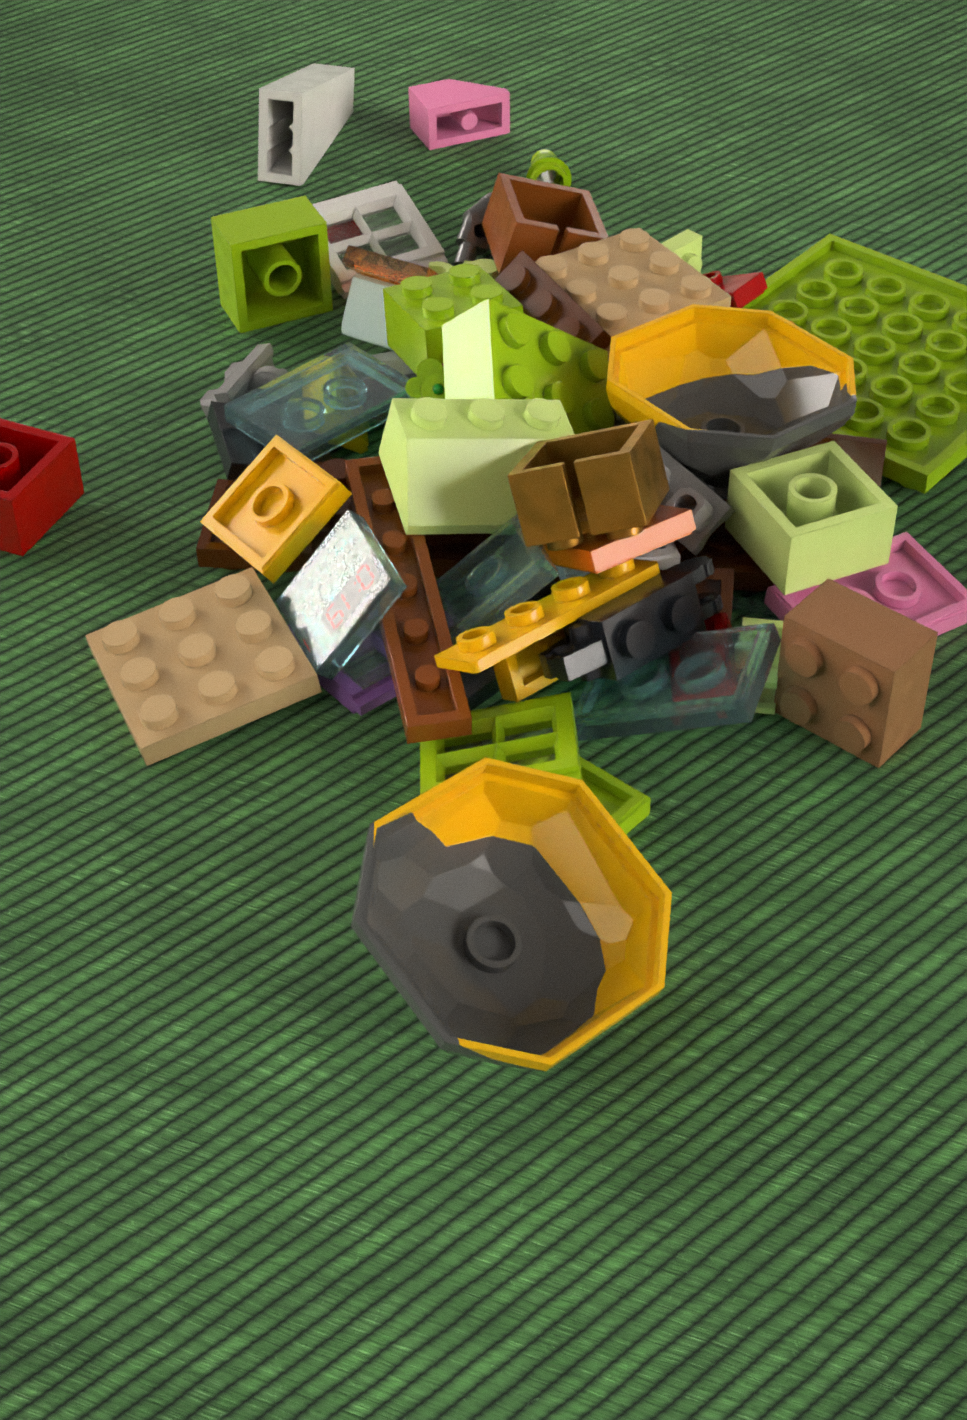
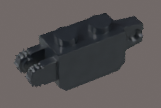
[538,556,723,682]

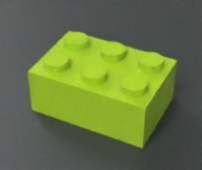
[442,298,614,434]

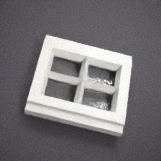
[313,181,448,299]

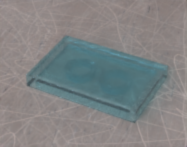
[224,342,412,461]
[574,623,781,741]

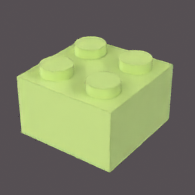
[725,441,898,595]

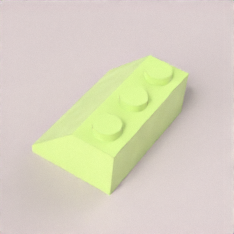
[378,397,575,535]

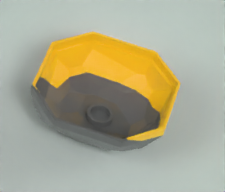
[606,304,857,488]
[351,757,672,1072]

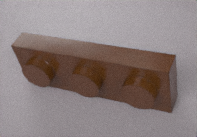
[495,250,611,350]

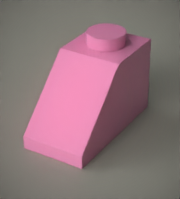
[408,79,510,150]

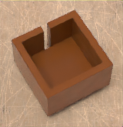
[482,173,609,274]

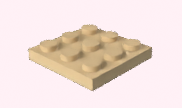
[534,228,732,357]
[85,567,322,766]

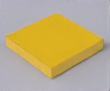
[200,434,352,584]

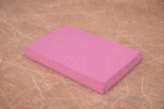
[764,531,967,636]

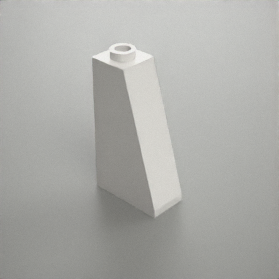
[258,63,355,186]

